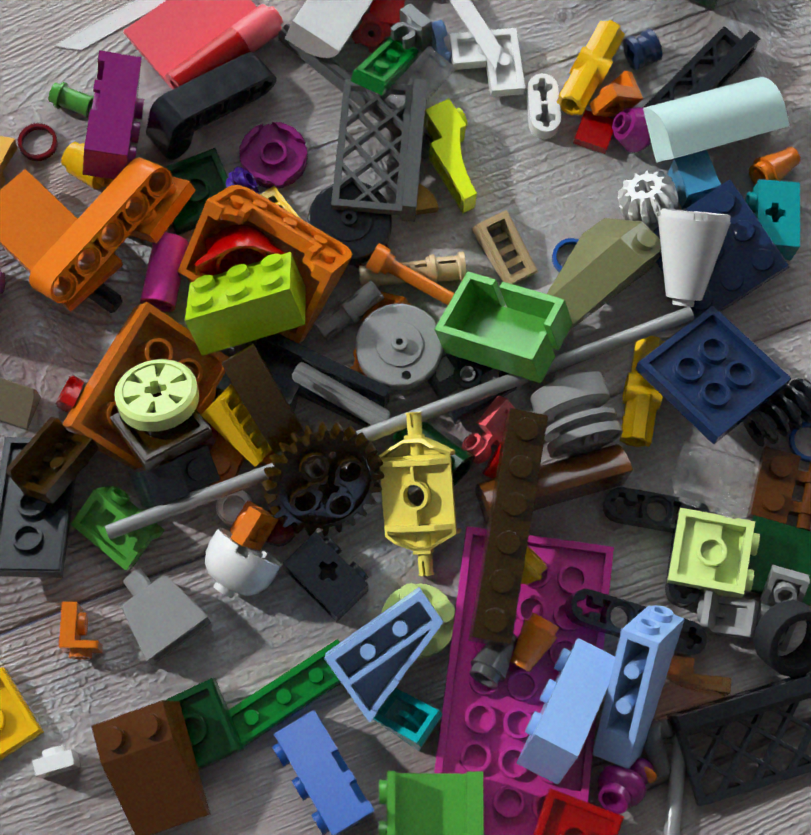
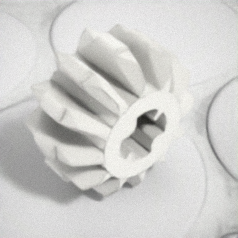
[618,169,678,228]

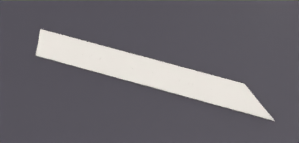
[54,0,166,50]
[450,0,501,71]

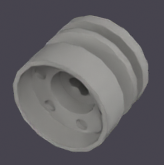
[530,371,623,459]

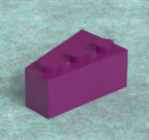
[82,50,144,179]

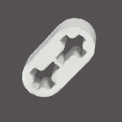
[526,73,561,139]

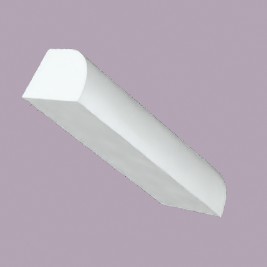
[284,0,373,58]

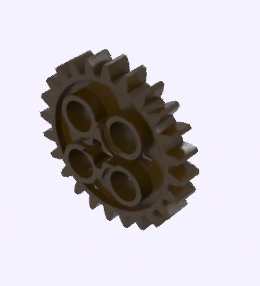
[262,422,384,537]

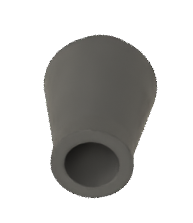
[469,634,518,688]

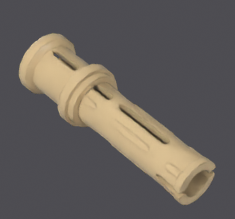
[359,251,467,288]

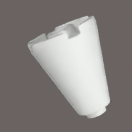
[658,208,731,307]

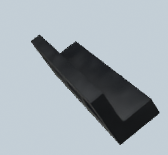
[644,26,761,107]
[256,333,390,428]

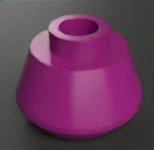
[613,107,651,153]

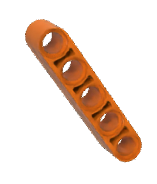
[29,157,172,303]

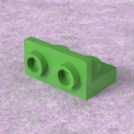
[71,486,164,571]

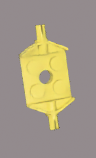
[379,411,461,576]

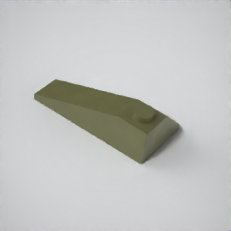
[547,218,662,331]

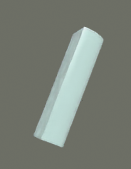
[643,77,790,162]

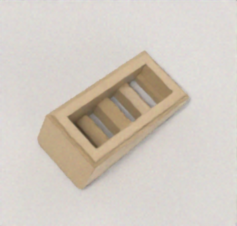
[472,210,538,285]

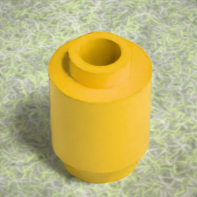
[61,142,113,190]

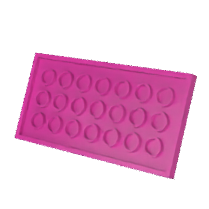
[434,526,614,835]

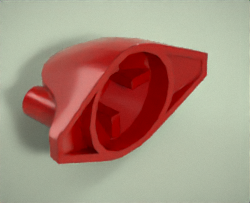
[195,225,285,276]

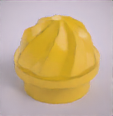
[521,545,548,585]

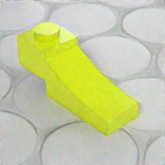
[424,98,477,214]

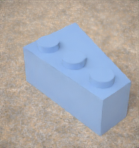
[325,587,443,723]
[516,638,615,785]

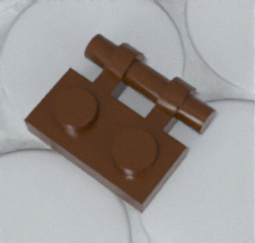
[747,446,811,531]

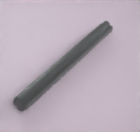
[278,24,434,159]

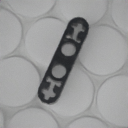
[565,589,707,657]

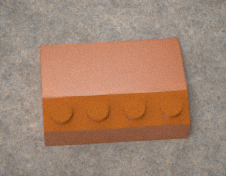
[62,302,230,470]

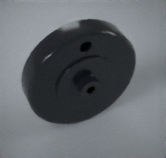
[308,182,392,265]

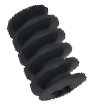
[743,378,811,447]

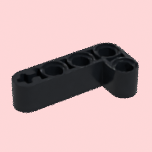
[146,52,277,161]

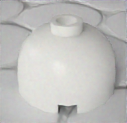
[205,528,282,598]

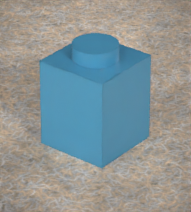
[668,149,721,209]

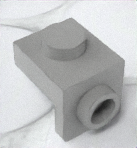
[697,590,759,640]

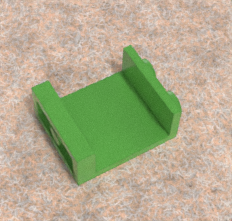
[379,771,484,835]

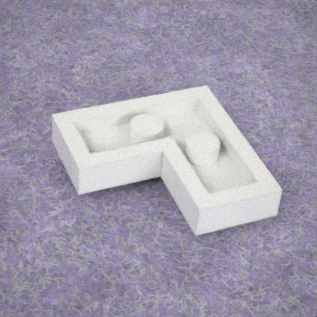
[449,28,525,97]

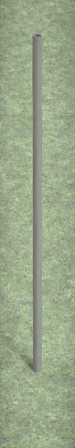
[105,306,694,540]

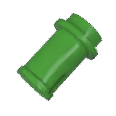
[48,82,94,117]

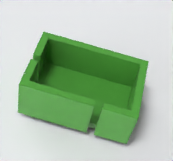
[434,271,573,383]

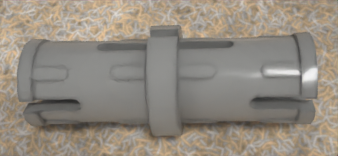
[314,280,384,341]

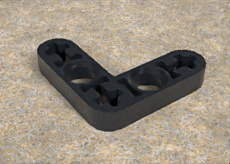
[603,487,710,607]

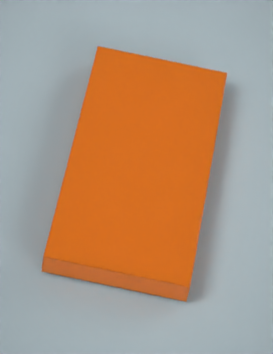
[0,169,123,312]

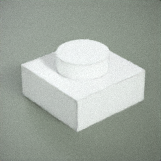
[32,745,81,779]

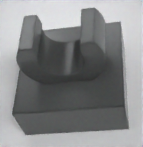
[391,4,433,53]

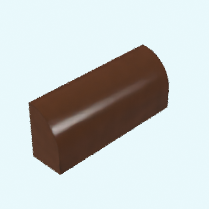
[475,444,633,524]

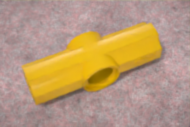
[556,20,625,116]
[619,336,665,447]

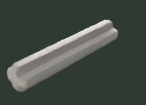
[292,362,391,425]

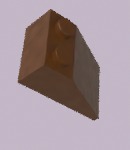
[91,700,211,835]

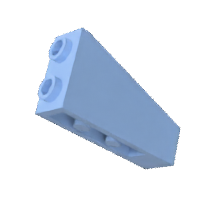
[593,605,684,769]

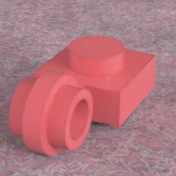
[462,396,515,464]

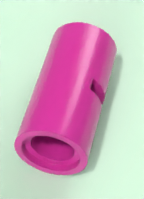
[140,233,189,312]

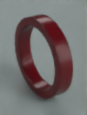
[18,123,58,161]

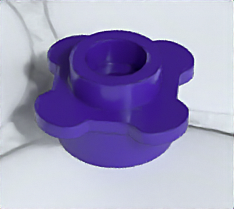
[225,166,259,194]

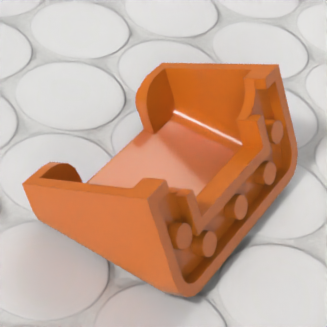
[177,185,353,344]

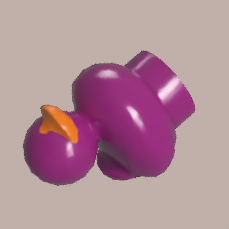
[598,758,657,814]

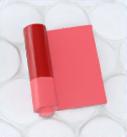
[123,0,283,90]

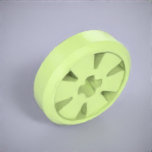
[114,359,199,432]

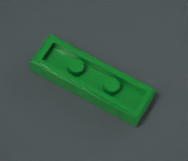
[351,37,420,95]

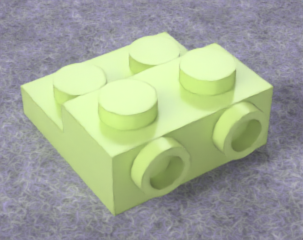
[667,508,760,598]

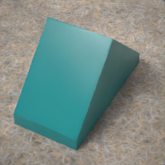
[373,688,443,751]

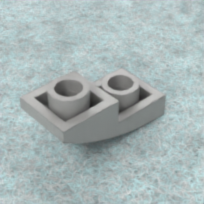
[749,564,810,652]

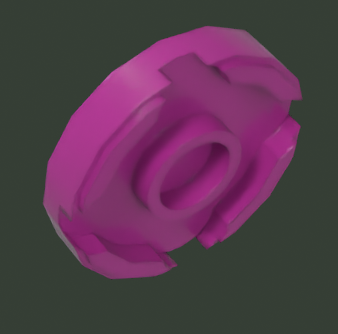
[239,122,308,189]

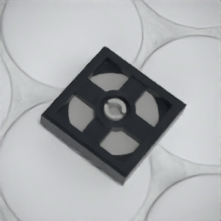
[428,349,517,425]

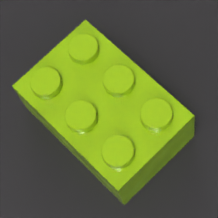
[185,252,306,356]

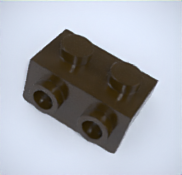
[6,417,99,504]

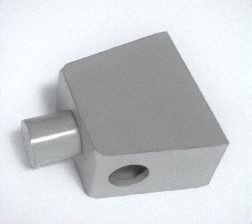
[121,568,211,666]

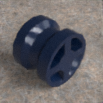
[623,28,663,70]

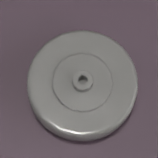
[356,304,443,391]

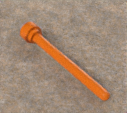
[365,243,455,306]

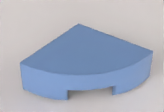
[431,20,452,69]

